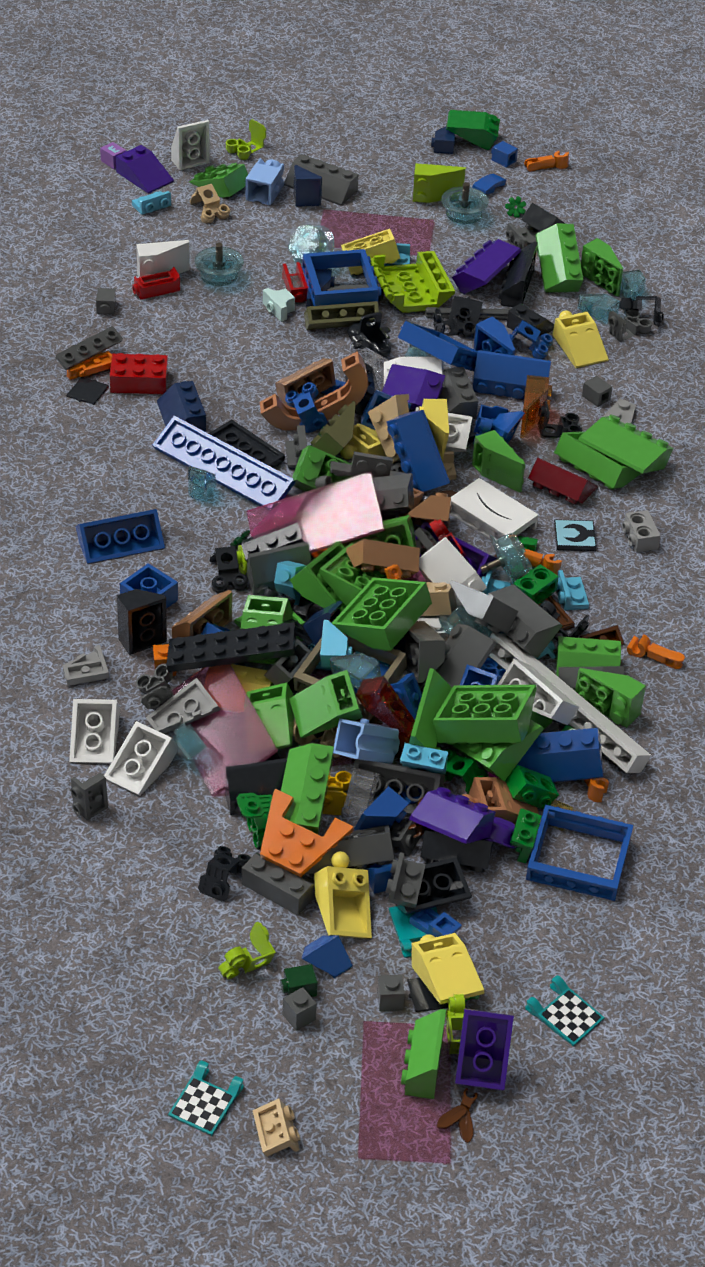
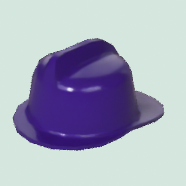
[482,817,517,849]

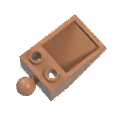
[463,777,541,825]

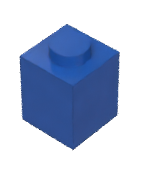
[491,141,518,168]

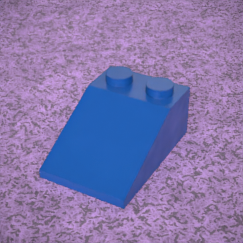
[474,317,516,355]

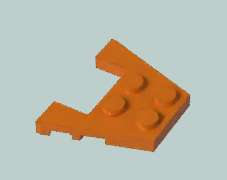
[260,789,354,877]

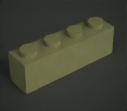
[304,301,379,330]

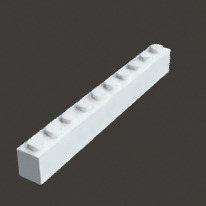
[489,633,652,773]

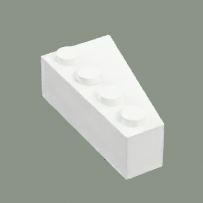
[497,658,579,725]

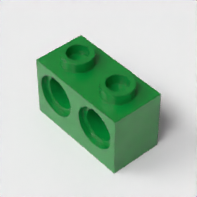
[514,564,559,604]
[505,765,559,810]

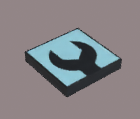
[554,519,596,551]

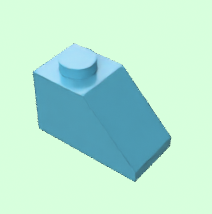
[274,561,306,605]
[320,620,353,668]

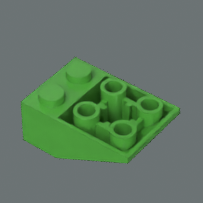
[189,163,248,197]
[581,238,623,297]
[472,430,525,492]
[292,445,357,494]
[241,595,293,664]
[575,668,646,728]
[289,670,363,738]
[245,683,295,755]

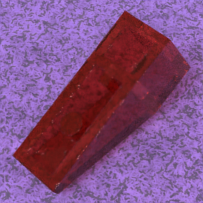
[356,676,415,738]

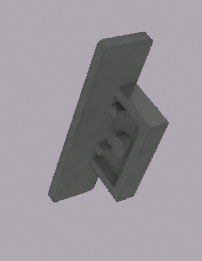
[55,326,123,370]
[330,452,406,479]

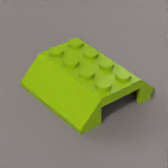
[370,251,455,313]

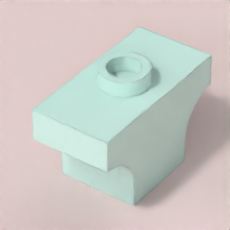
[263,288,295,321]

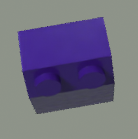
[116,145,174,194]
[382,364,445,411]
[455,1009,514,1090]

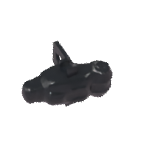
[347,311,391,358]

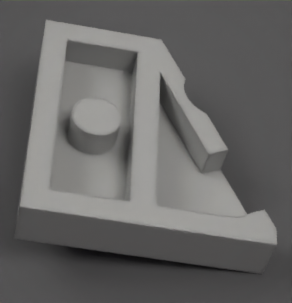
[63,645,109,686]

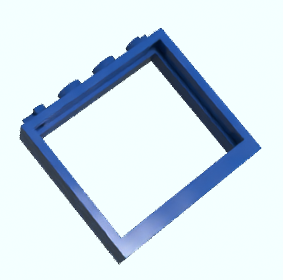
[302,249,381,306]
[398,321,478,372]
[526,805,633,901]

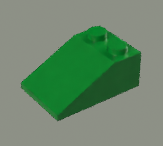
[446,110,500,150]

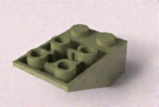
[310,401,356,456]

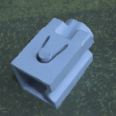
[245,158,284,206]
[334,718,400,764]

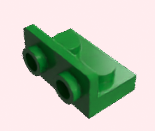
[511,808,542,863]

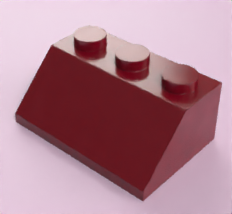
[528,457,598,505]

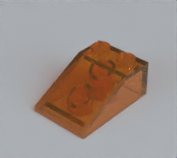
[520,375,552,438]

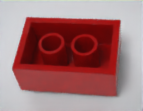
[110,353,168,394]

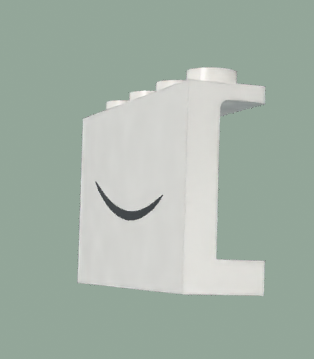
[451,478,538,550]

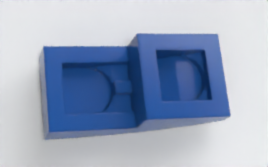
[472,173,506,194]
[409,908,462,937]

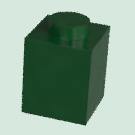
[280,964,318,997]

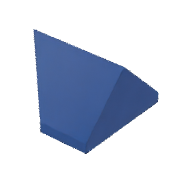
[362,864,392,894]
[302,935,353,978]

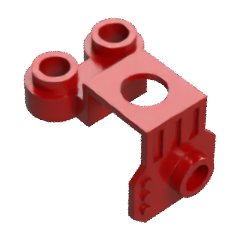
[429,519,466,557]

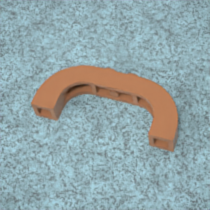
[260,351,368,431]

